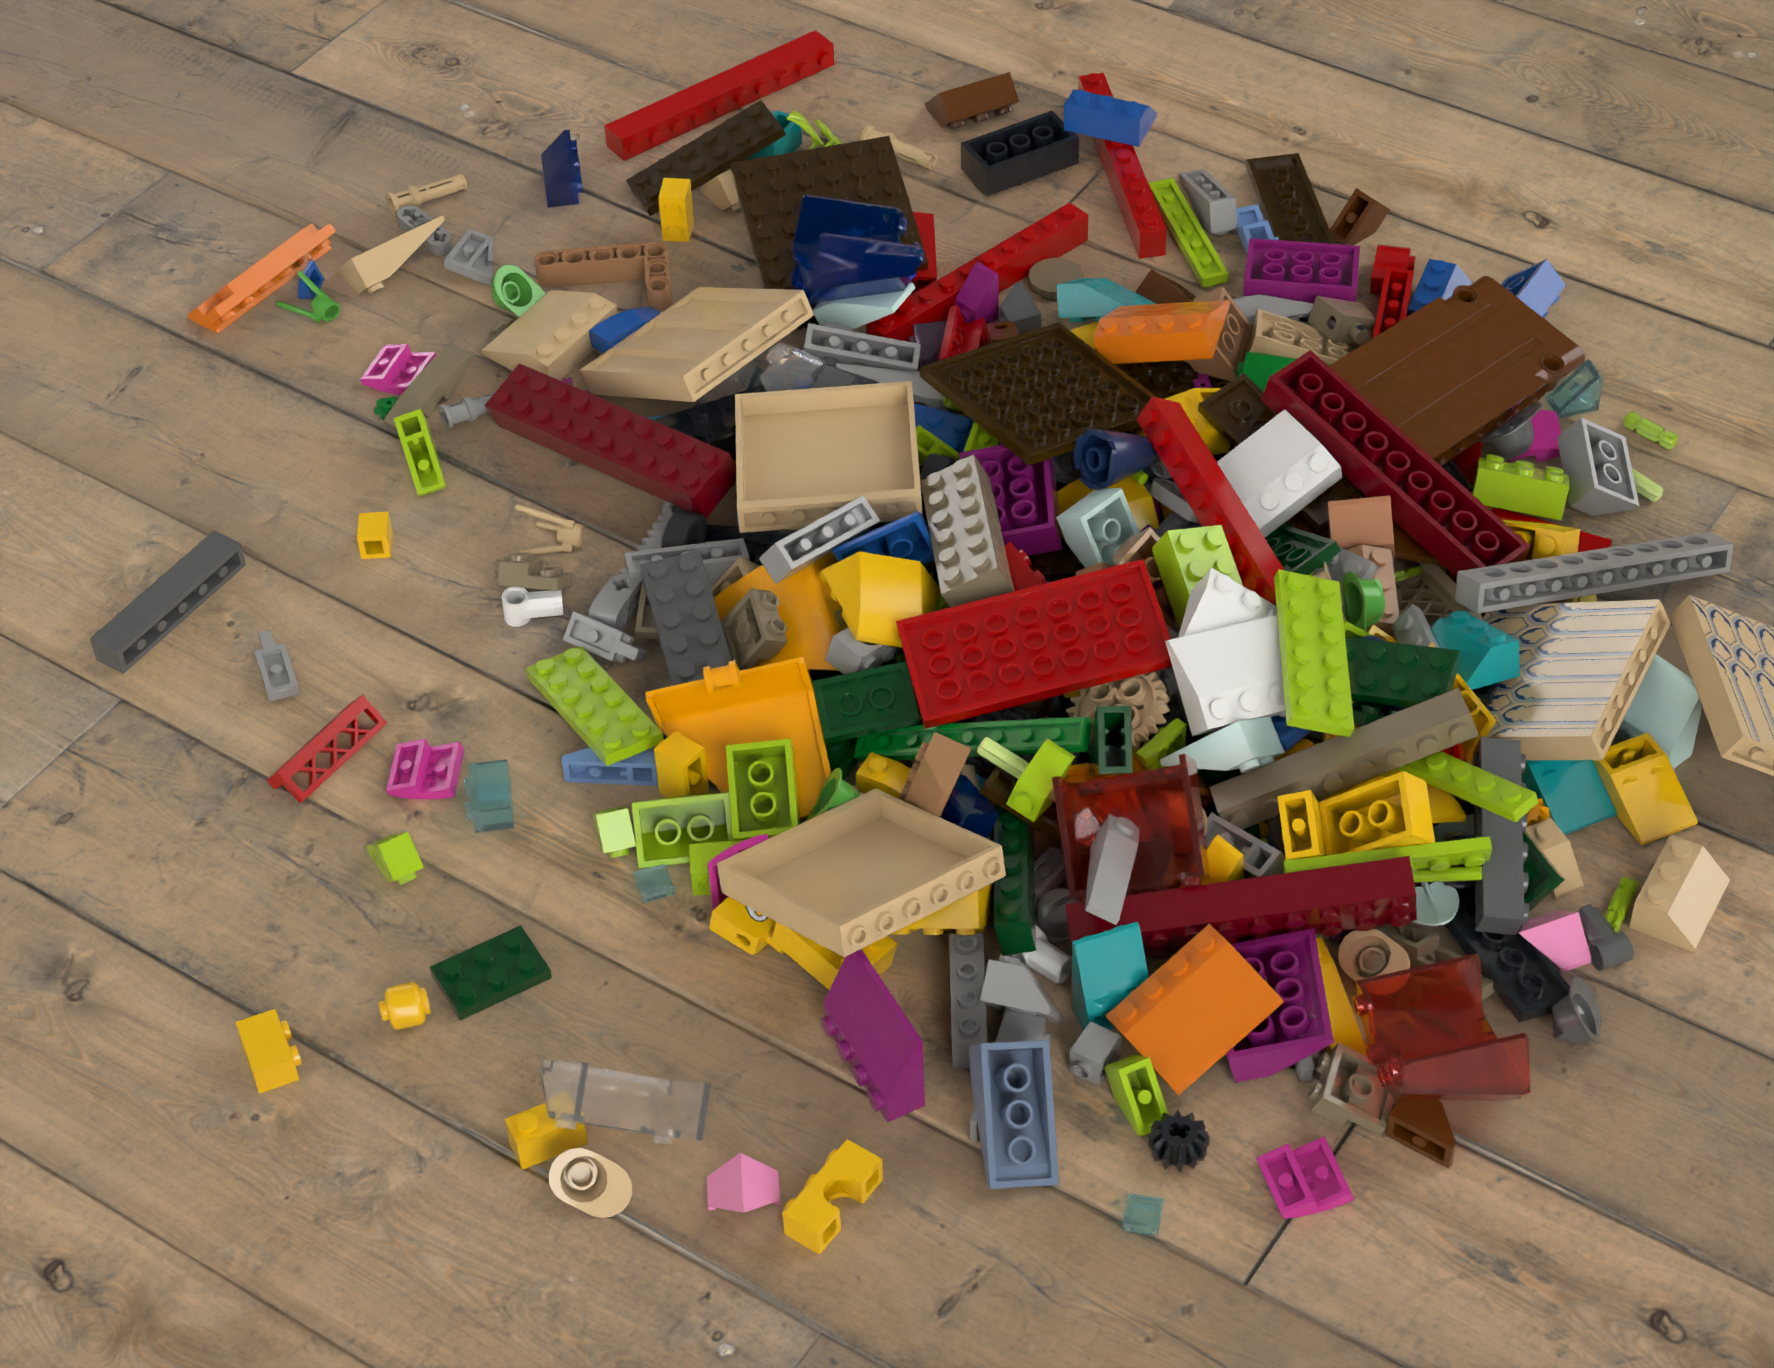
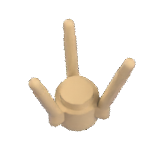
[515,504,585,555]

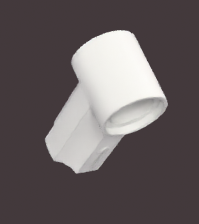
[502,587,563,627]
[1006,926,1072,984]

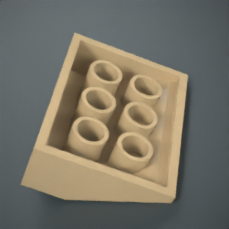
[482,290,617,380]
[1247,309,1361,364]

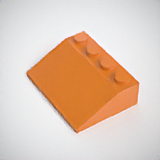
[1093,300,1230,364]
[1106,924,1284,1096]

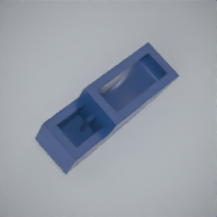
[589,307,661,353]

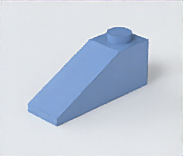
[562,746,658,786]

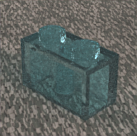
[464,759,514,833]

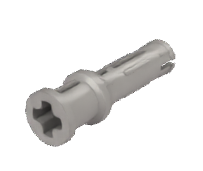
[439,392,495,430]

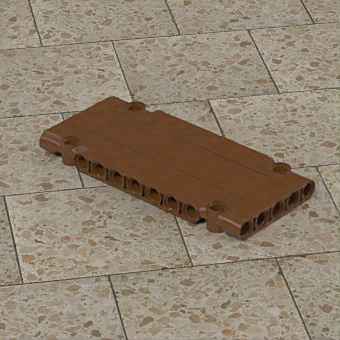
[1329,276,1585,498]

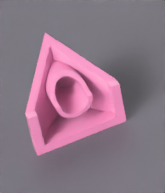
[1518,910,1592,973]
[707,1153,781,1213]

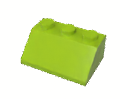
[631,791,733,868]

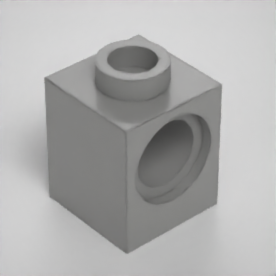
[1069,1021,1121,1086]

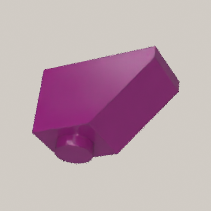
[955,262,999,324]

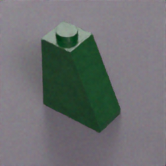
[1088,705,1133,776]

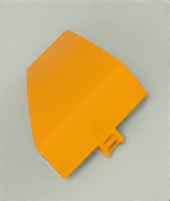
[714,552,881,671]
[645,657,831,820]

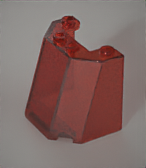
[1052,753,1210,902]
[1352,954,1530,1101]

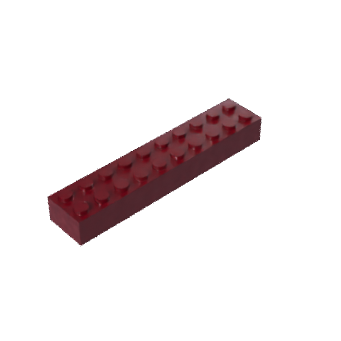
[1261,350,1530,577]
[485,363,736,519]
[1066,856,1417,960]

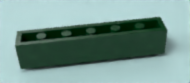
[994,804,1036,956]

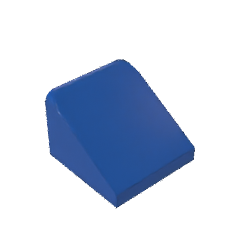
[298,260,325,299]

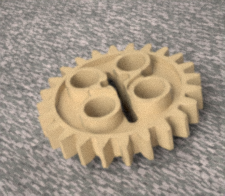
[1067,672,1170,754]

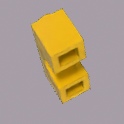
[782,1139,883,1255]

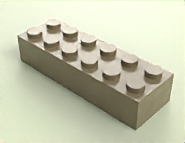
[920,454,1014,607]

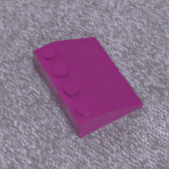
[1243,238,1360,317]
[959,445,1062,555]
[1227,928,1334,1083]
[821,949,925,1122]

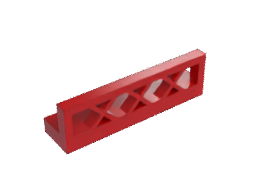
[939,304,987,361]
[266,694,387,803]

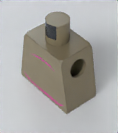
[1307,296,1376,345]

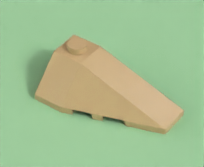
[336,215,445,294]

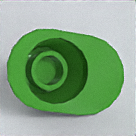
[490,264,546,317]
[1342,571,1385,631]
[805,768,860,822]

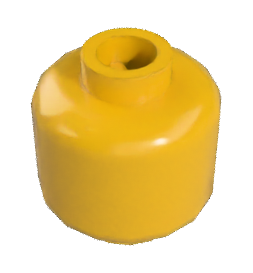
[378,981,431,1030]

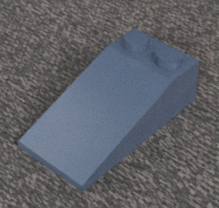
[969,1040,1059,1189]

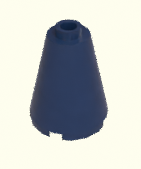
[1074,428,1158,490]

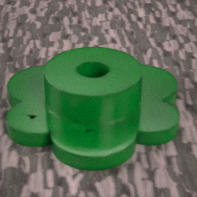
[374,396,398,420]

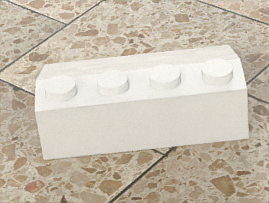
[1217,409,1342,538]
[1178,568,1286,718]
[1165,615,1286,736]

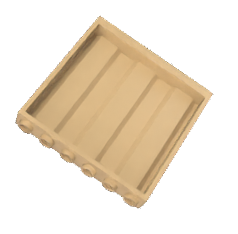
[580,287,814,402]

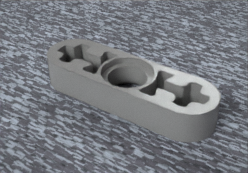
[397,206,453,256]
[1149,478,1200,524]

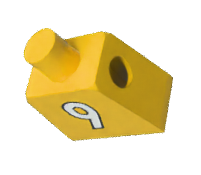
[709,897,784,955]

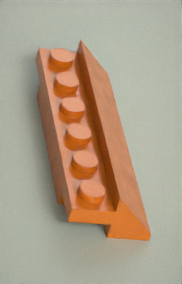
[187,223,336,334]

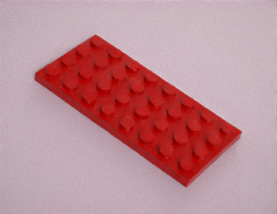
[896,559,1172,729]

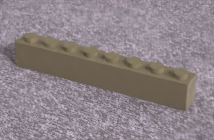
[1209,688,1479,830]

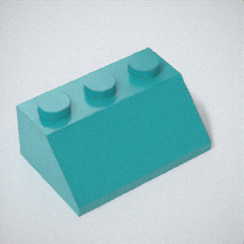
[1431,611,1520,690]

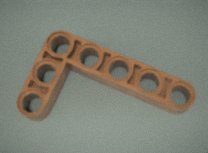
[534,242,673,312]

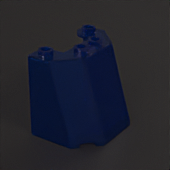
[791,194,924,304]

